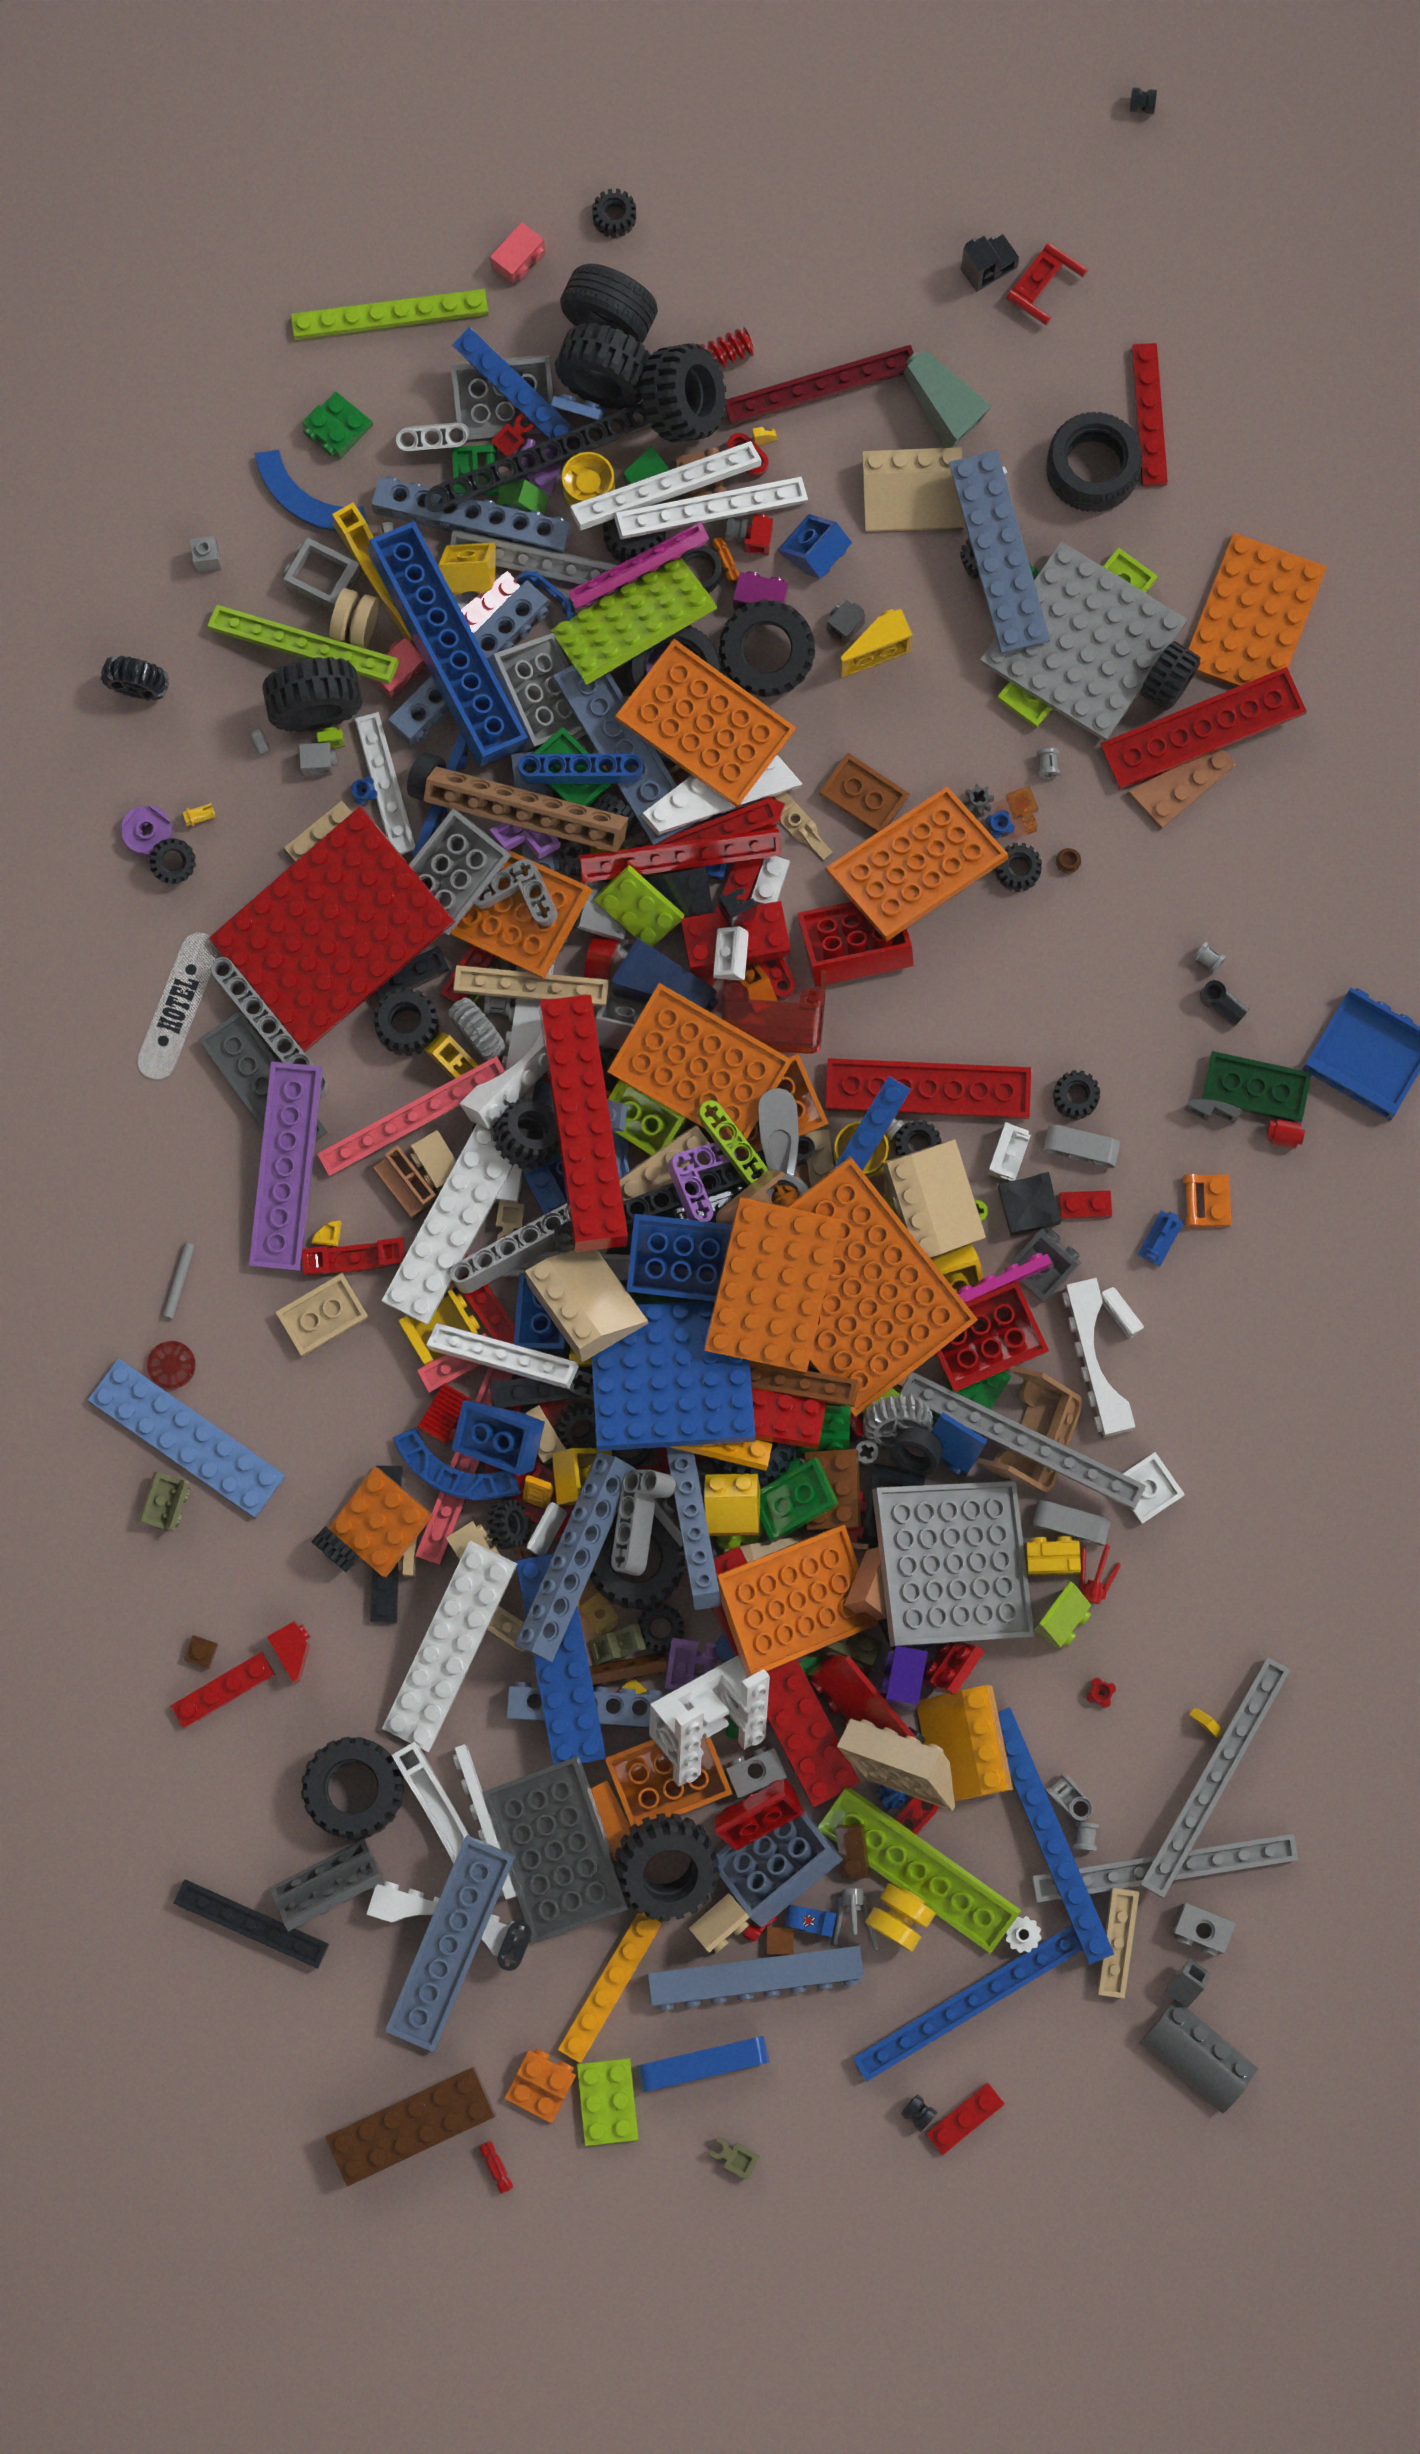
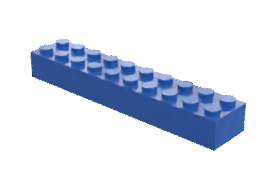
[367,521,528,767]

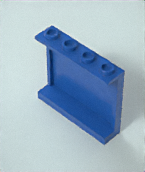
[1302,988,1420,1121]

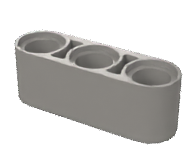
[1043,1124,1121,1168]
[1032,1500,1111,1546]

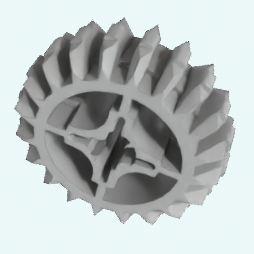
[448,997,505,1061]
[863,1394,933,1450]

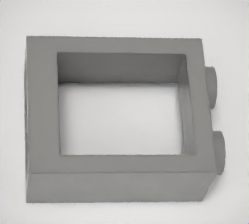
[283,537,362,611]

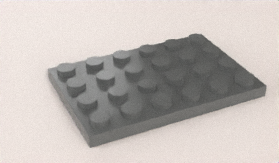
[482,1756,631,1944]

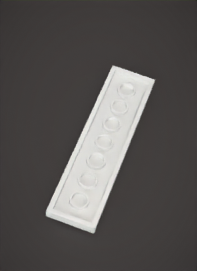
[382,1123,515,1325]
[382,1541,517,1752]

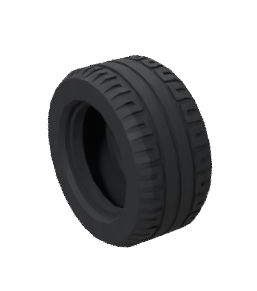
[1046,412,1143,512]
[624,625,722,696]

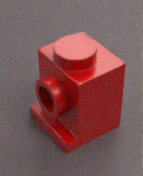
[744,514,773,555]

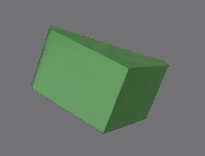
[496,479,550,516]

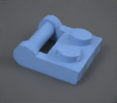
[551,393,607,421]

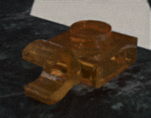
[1006,786,1038,834]

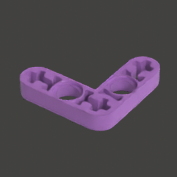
[667,1142,737,1222]

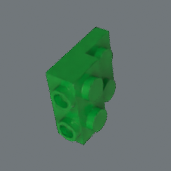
[302,391,373,460]
[797,1405,851,1455]

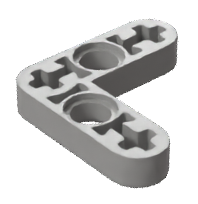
[474,859,558,926]

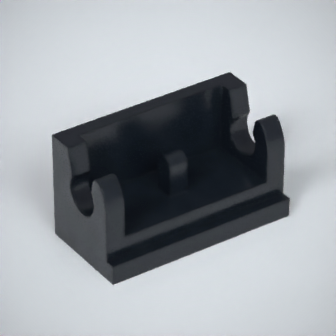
[719,888,757,927]

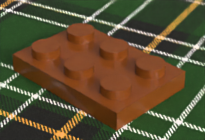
[819,753,910,833]
[805,1449,861,1531]

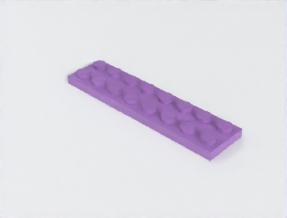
[249,1062,323,1271]

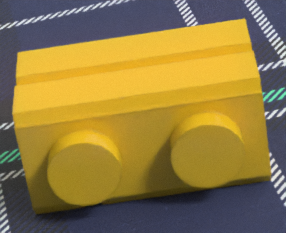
[1025,1536,1081,1576]

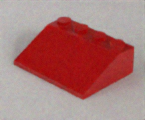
[797,901,914,987]
[934,1281,1049,1393]
[807,1654,916,1738]

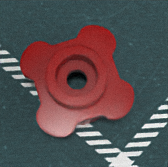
[1086,1678,1116,1708]

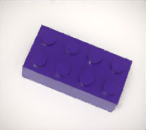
[880,1646,928,1712]

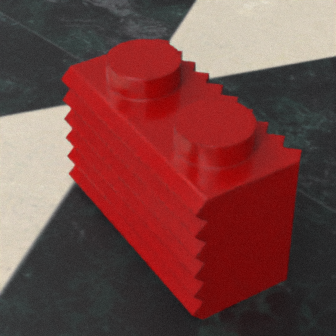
[417,1383,472,1445]

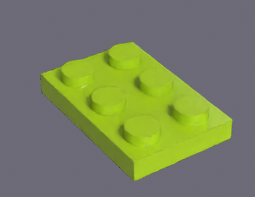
[594,865,684,947]
[577,2058,639,2146]

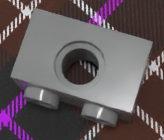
[726,1746,787,1799]
[1172,1903,1236,1957]

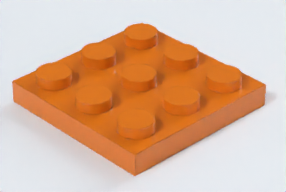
[328,1467,433,1577]

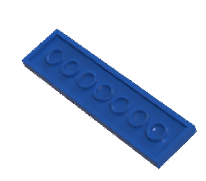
[516,1553,606,1765]

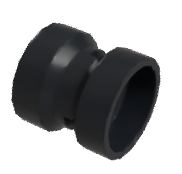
[1129,87,1157,115]
[900,2094,938,2132]

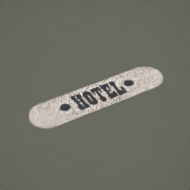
[137,932,219,1079]

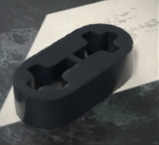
[497,1921,532,1971]

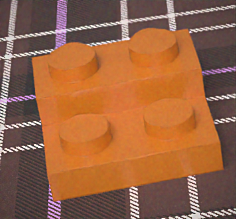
[505,2048,577,2124]

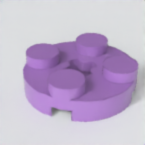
[121,805,173,857]

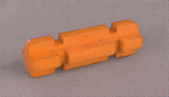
[712,536,740,584]

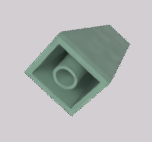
[903,349,992,448]

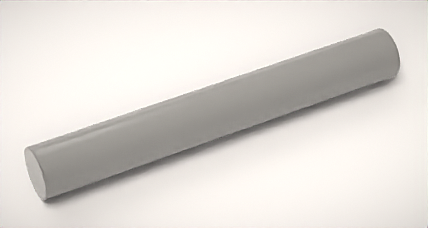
[163,1243,195,1319]

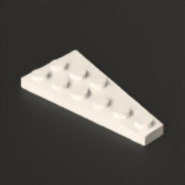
[641,755,803,835]

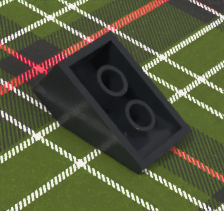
[642,866,714,923]
[861,1463,925,1549]

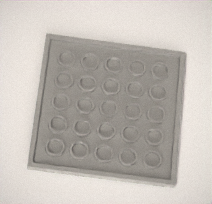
[980,541,1188,742]
[872,1481,1035,1647]

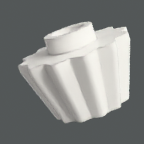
[1006,1916,1042,1953]

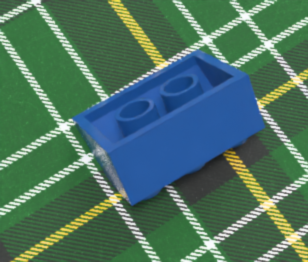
[514,1273,570,1356]

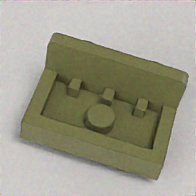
[138,1472,190,1531]
[819,1632,882,1678]

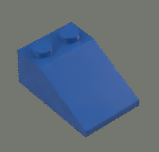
[452,1400,545,1476]
[924,1412,987,1477]

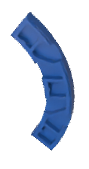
[255,449,366,533]
[392,1428,521,1501]

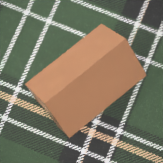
[373,1145,437,1220]
[844,1547,887,1620]

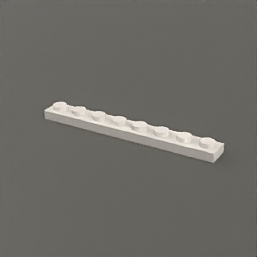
[570,441,761,531]
[614,477,808,539]

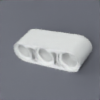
[396,422,469,451]

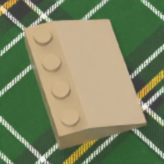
[862,447,964,532]
[882,1139,986,1258]
[525,1250,648,1362]
[837,1719,955,1811]

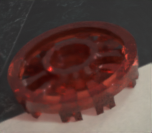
[147,1341,196,1389]

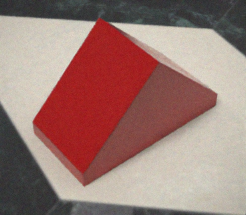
[583,934,619,980]

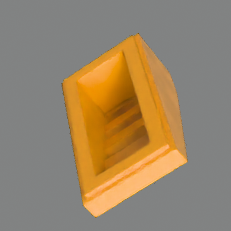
[523,1475,554,1509]

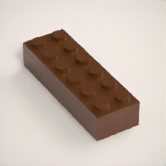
[325,2067,497,2187]

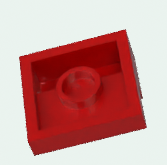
[922,1642,985,1695]

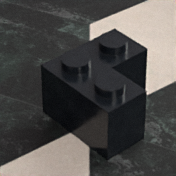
[961,234,1019,292]

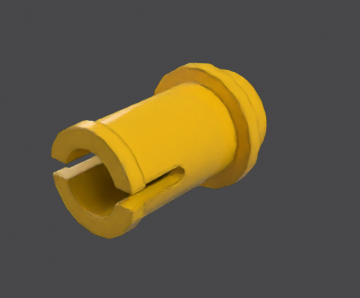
[182,802,216,827]

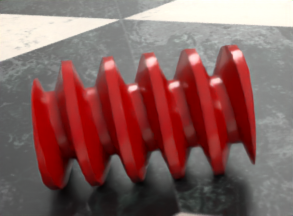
[700,327,754,368]

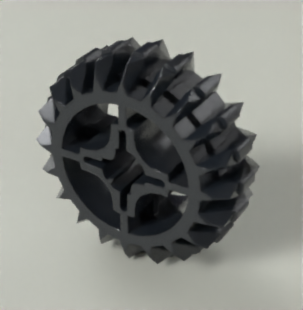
[101,655,169,701]

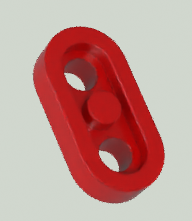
[727,433,769,477]
[758,958,795,999]
[895,1797,939,1835]

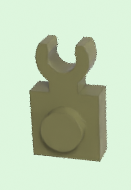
[709,2137,760,2180]

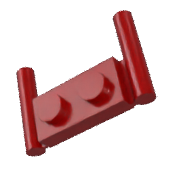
[1006,242,1088,326]

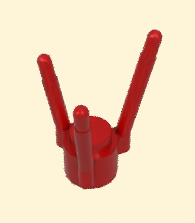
[1078,1544,1121,1605]

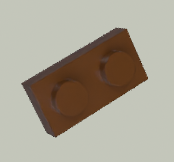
[836,1824,870,1879]

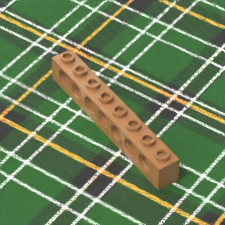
[424,767,628,853]

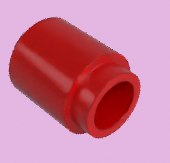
[1266,1119,1305,1149]

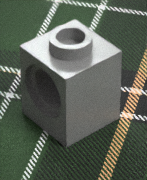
[190,535,222,573]
[299,743,337,776]

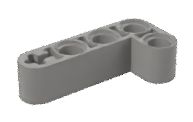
[611,1470,676,1576]

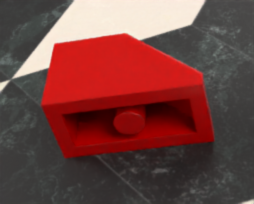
[267,1621,310,1684]

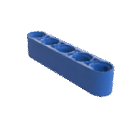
[518,754,643,784]
[636,2036,770,2092]

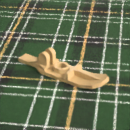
[770,791,833,861]

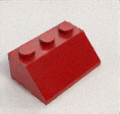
[715,1778,805,1851]

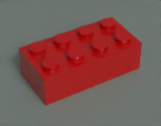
[681,901,791,974]

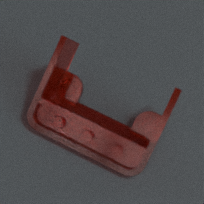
[721,970,826,1054]

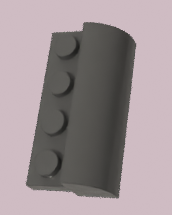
[270,1839,383,1931]
[1139,2000,1258,2114]

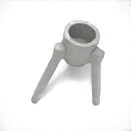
[832,1888,879,1950]

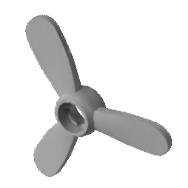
[758,1088,808,1198]

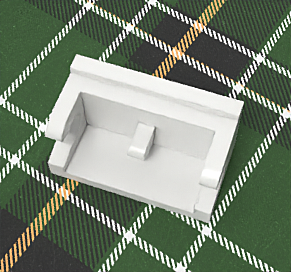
[987,1122,1031,1181]

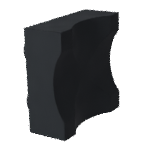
[998,1172,1062,1236]

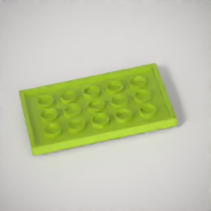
[550,557,717,685]

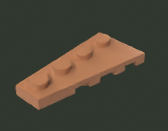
[1127,749,1236,829]

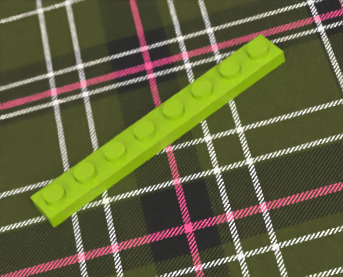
[291,289,489,340]
[207,605,399,684]

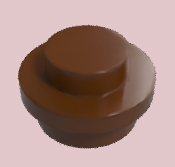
[1056,848,1081,873]

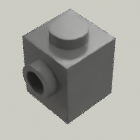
[827,600,865,645]
[1166,1958,1212,2008]

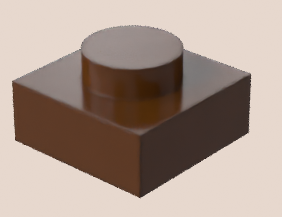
[184,1635,219,1669]

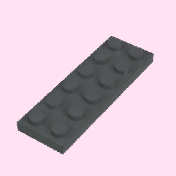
[198,1011,328,1142]

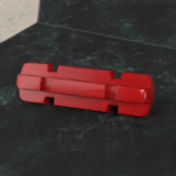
[479,2141,513,2194]

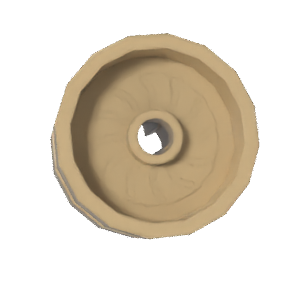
[329,588,380,649]

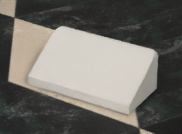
[713,926,749,980]
[1101,1287,1144,1338]
[526,1502,567,1556]

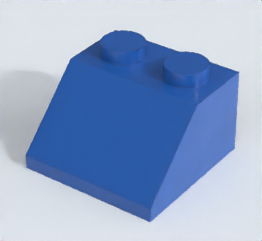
[778,514,852,579]

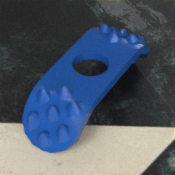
[516,570,575,621]

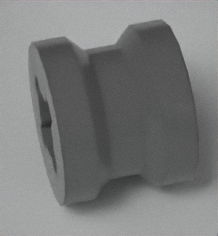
[725,517,748,544]

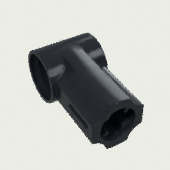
[1200,980,1250,1027]

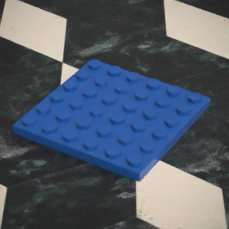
[592,1301,756,1451]

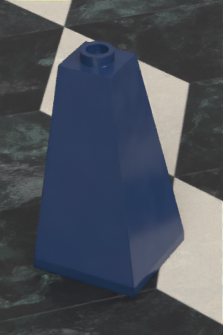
[611,938,718,1012]

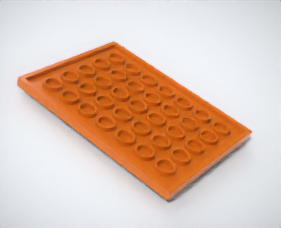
[787,1157,978,1417]

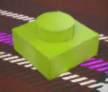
[317,727,345,748]

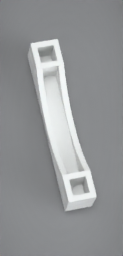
[460,1030,548,1129]
[1061,1278,1135,1438]
[392,1742,470,1864]
[367,1880,527,1962]

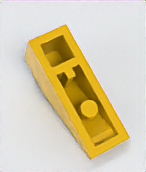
[424,1032,479,1079]

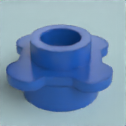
[351,776,378,805]
[986,810,1015,838]

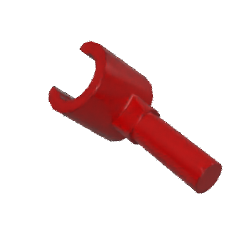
[743,1915,778,1942]

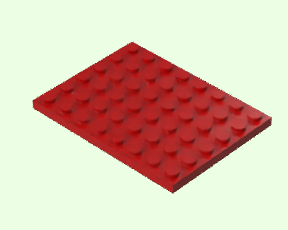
[209,806,456,1053]

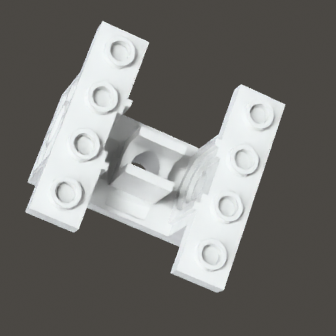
[649,1656,770,1787]

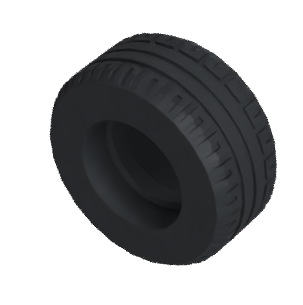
[560,263,658,343]

